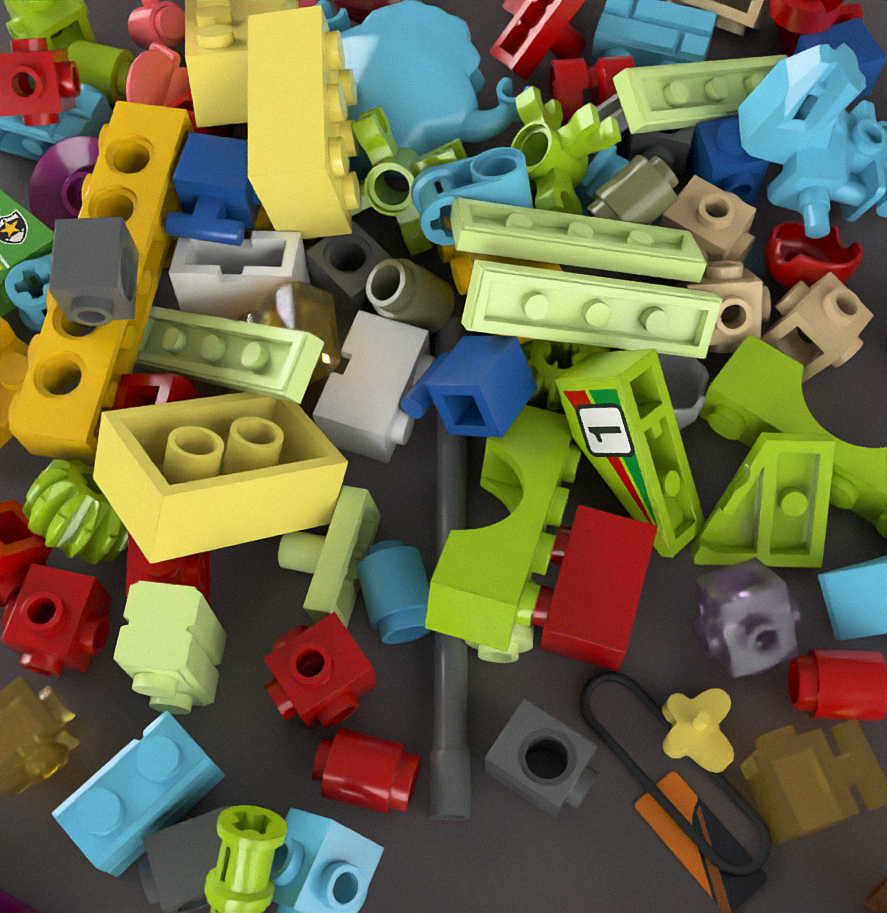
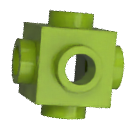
[3,0,97,49]

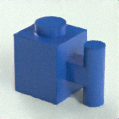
[165,132,262,246]
[401,336,537,438]

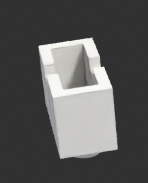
[169,231,311,327]
[312,310,436,463]

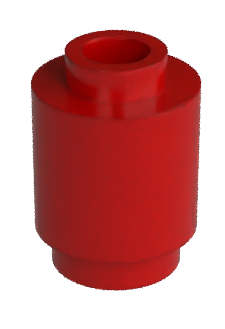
[788,648,887,722]
[312,727,421,815]

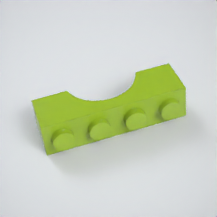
[698,333,887,539]
[425,405,582,652]

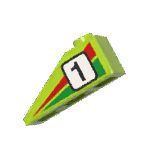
[555,348,705,558]

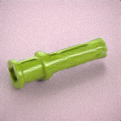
[204,805,288,913]

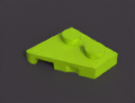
[691,432,836,568]

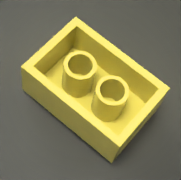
[248,5,361,239]
[93,392,348,564]

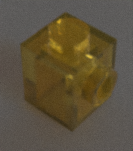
[0,676,80,799]

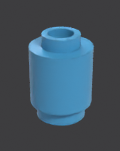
[356,540,432,644]

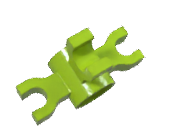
[511,86,621,216]
[351,105,468,256]

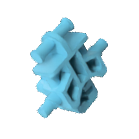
[738,43,887,239]

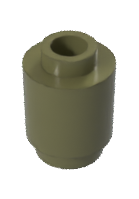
[586,154,679,225]
[366,258,454,334]

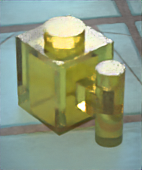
[740,719,887,847]

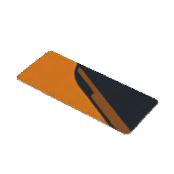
[635,771,767,913]

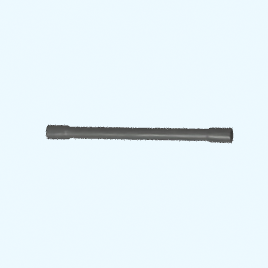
[429,316,472,821]

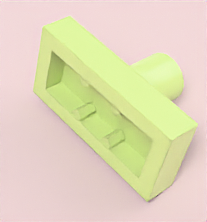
[278,485,382,629]

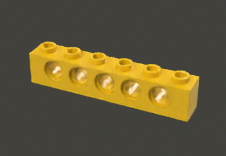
[8,100,195,464]

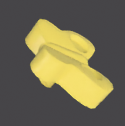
[662,688,734,773]

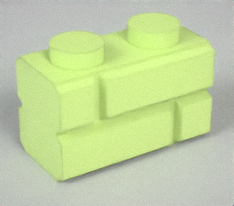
[113,581,227,714]

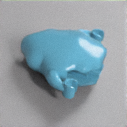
[316,0,530,181]

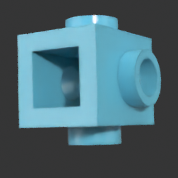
[270,808,384,913]

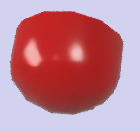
[764,220,863,292]

